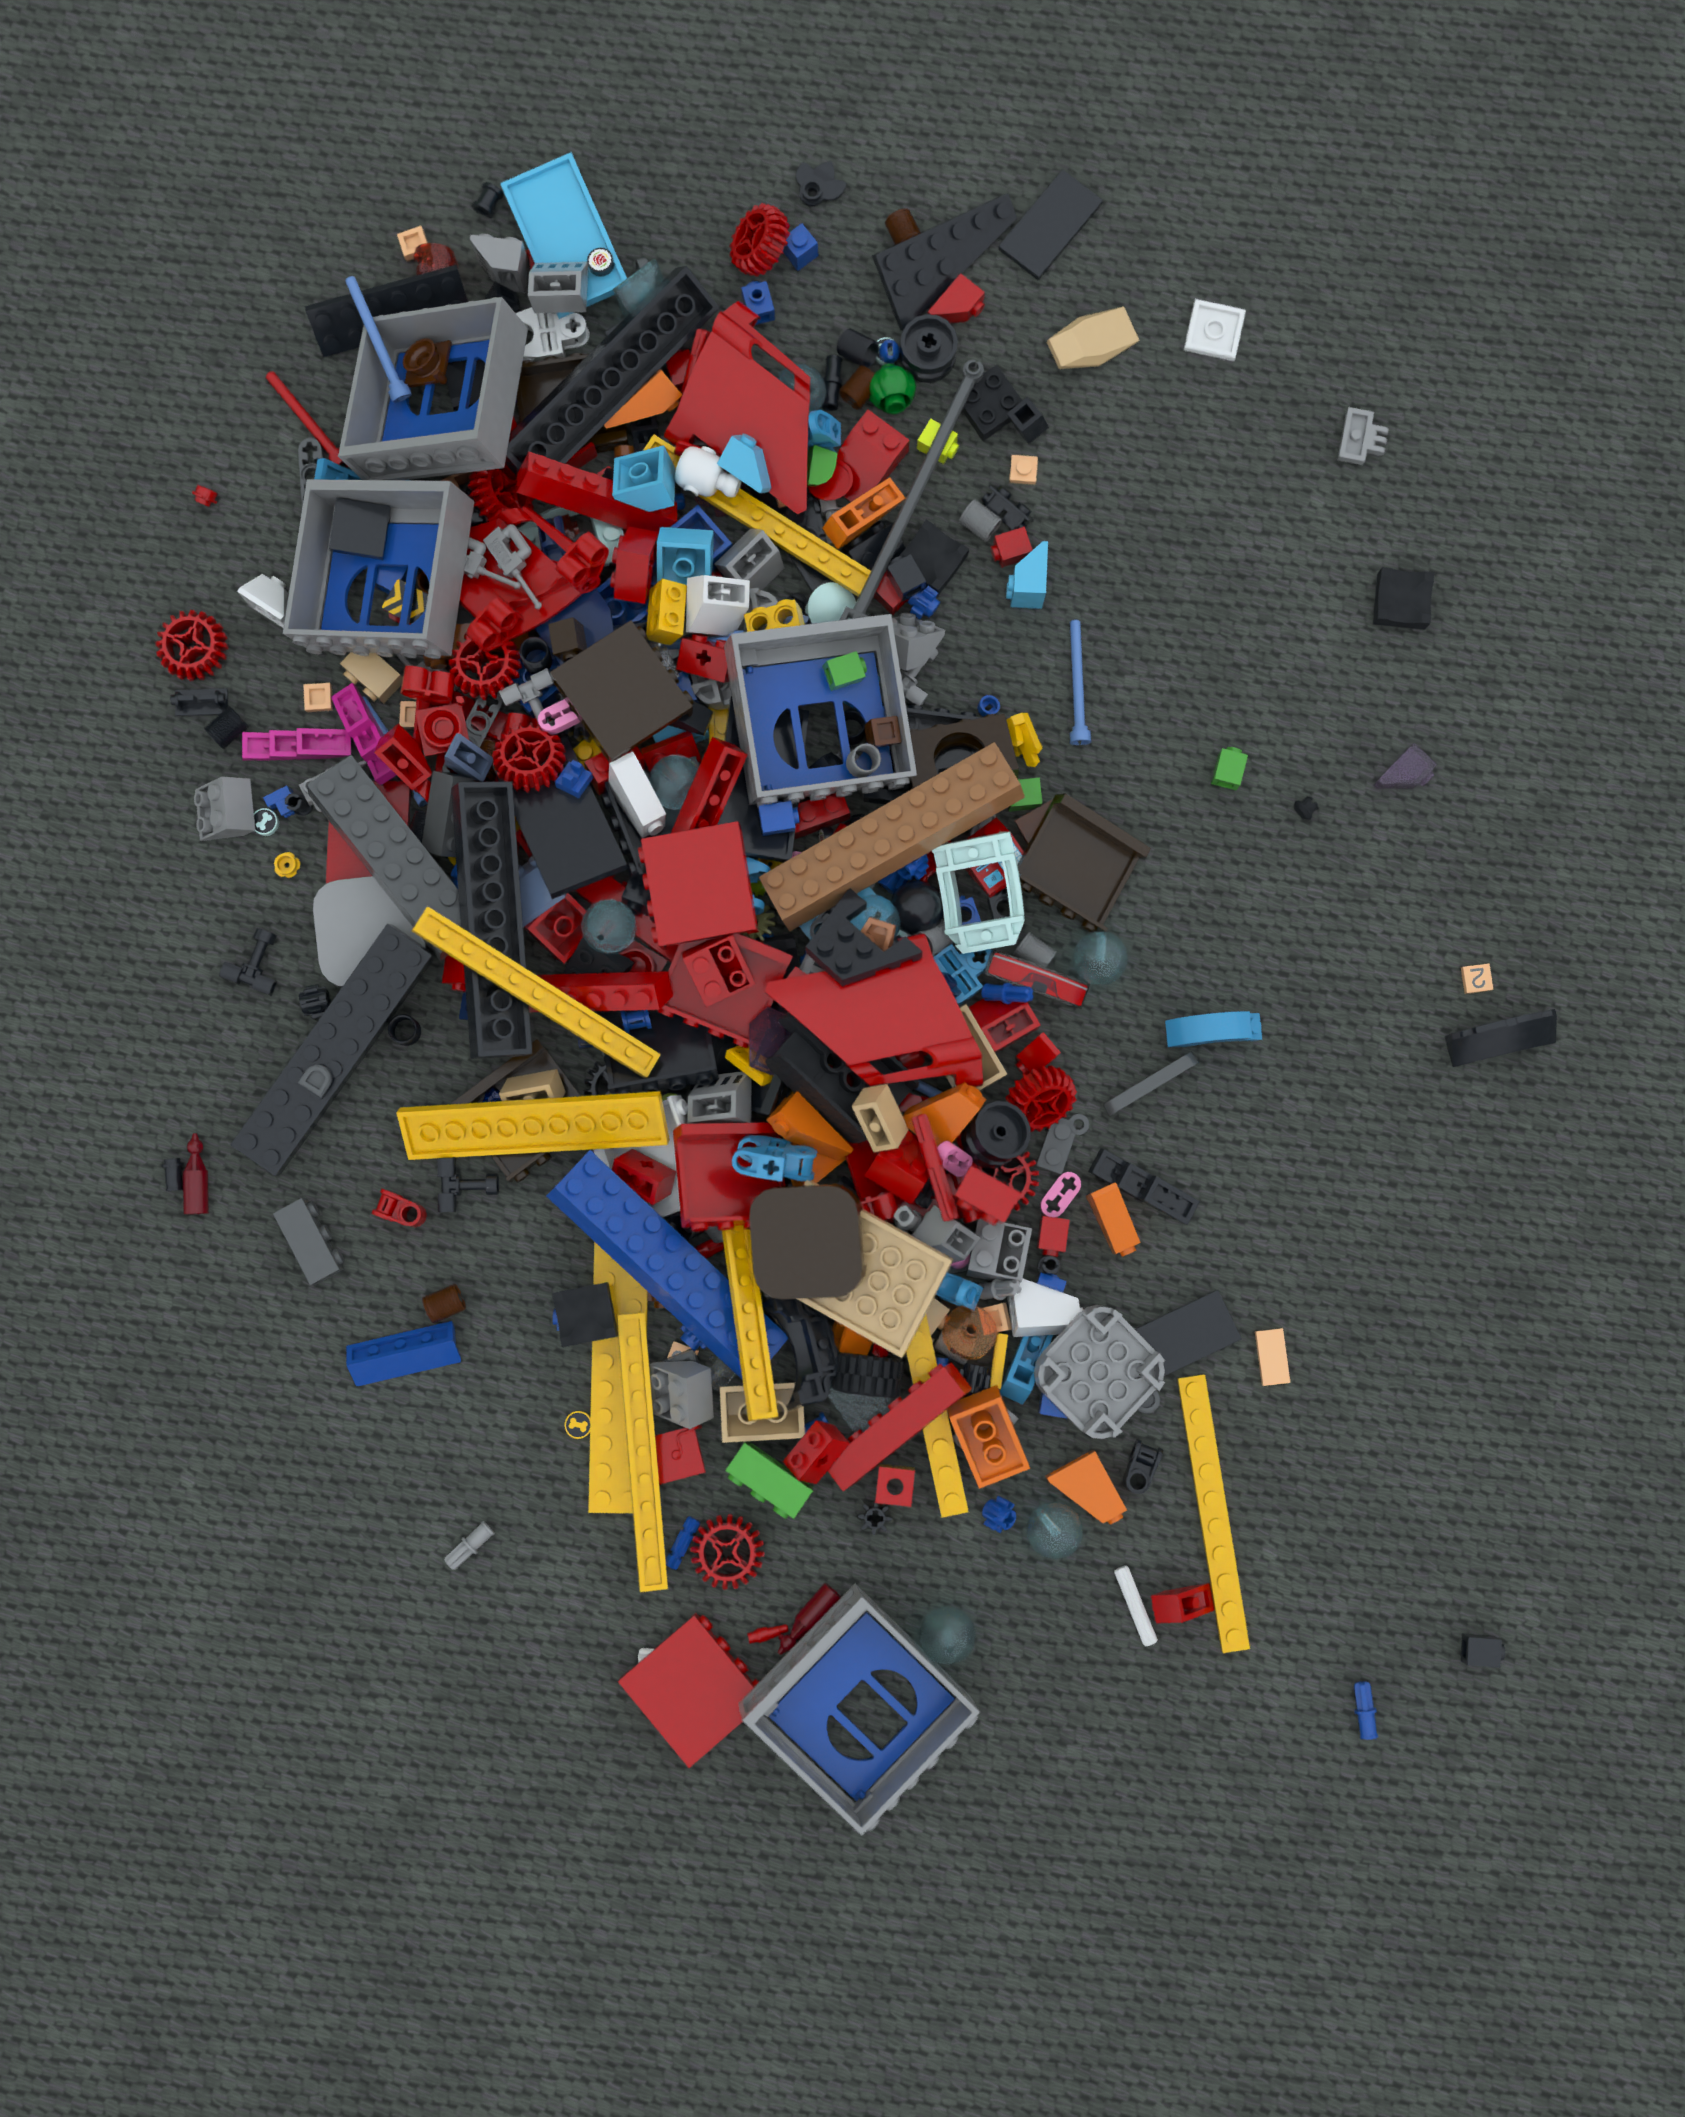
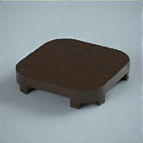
[749,1183,867,1299]

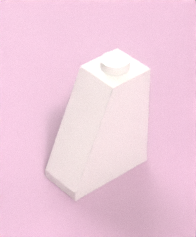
[609,751,666,839]
[1007,1278,1084,1337]

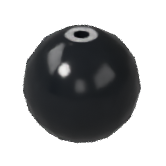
[889,881,944,935]

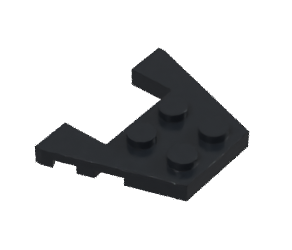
[806,888,922,986]

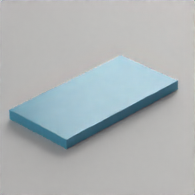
[500,152,631,319]

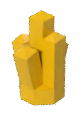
[1006,713,1042,767]

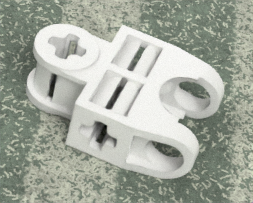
[516,307,589,362]

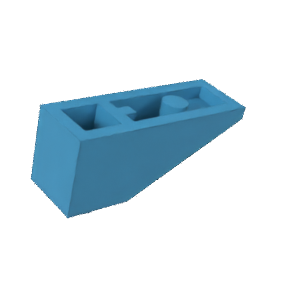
[999,1335,1053,1405]

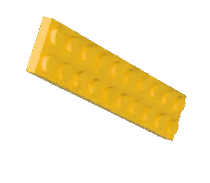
[396,1091,670,1160]
[588,1242,648,1513]

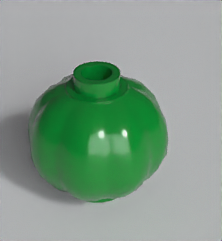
[869,364,916,414]

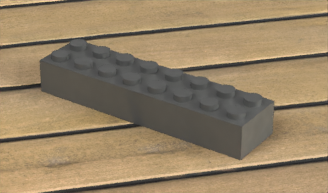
[307,755,461,961]

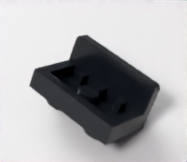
[842,520,906,571]

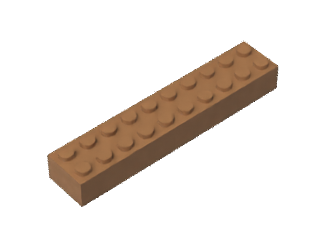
[759,742,1025,931]

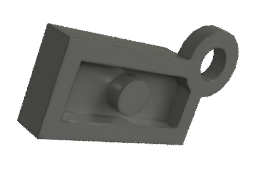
[1036,1114,1089,1175]

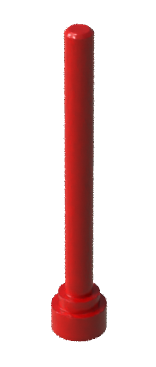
[266,371,348,467]

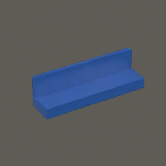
[346,1321,461,1386]

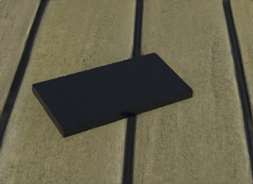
[717,696,809,863]
[492,736,628,899]

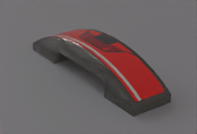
[983,949,1090,1009]

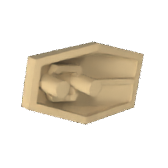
[1047,307,1139,369]

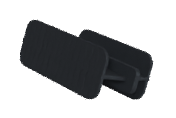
[765,1013,919,1143]

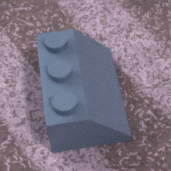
[518,856,566,927]

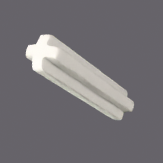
[1114,1566,1157,1646]

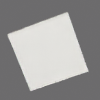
[1184,299,1246,361]

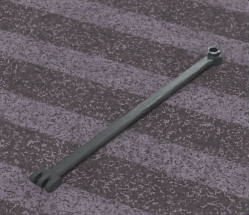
[840,360,984,620]

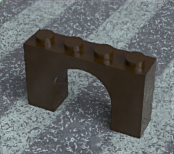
[909,714,1019,790]

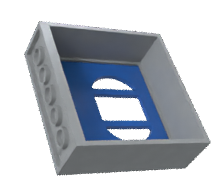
[338,297,528,480]
[283,479,474,659]
[724,614,917,807]
[738,1583,980,1835]

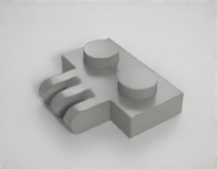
[1337,407,1389,465]

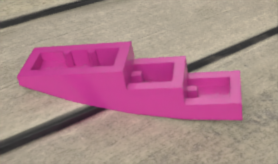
[331,683,396,786]
[242,728,351,761]

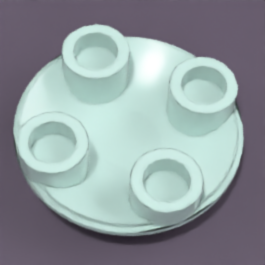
[805,582,856,624]

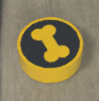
[565,1411,592,1439]

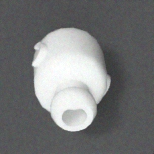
[675,446,742,498]

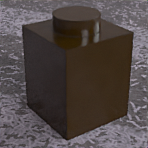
[548,617,587,662]

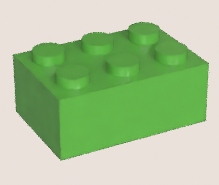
[725,1441,814,1519]

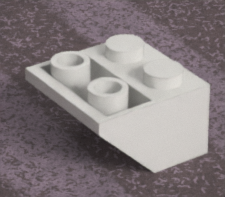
[686,575,750,636]

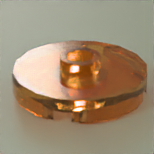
[942,1306,997,1360]

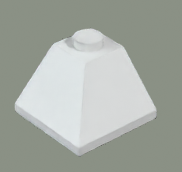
[237,574,289,628]

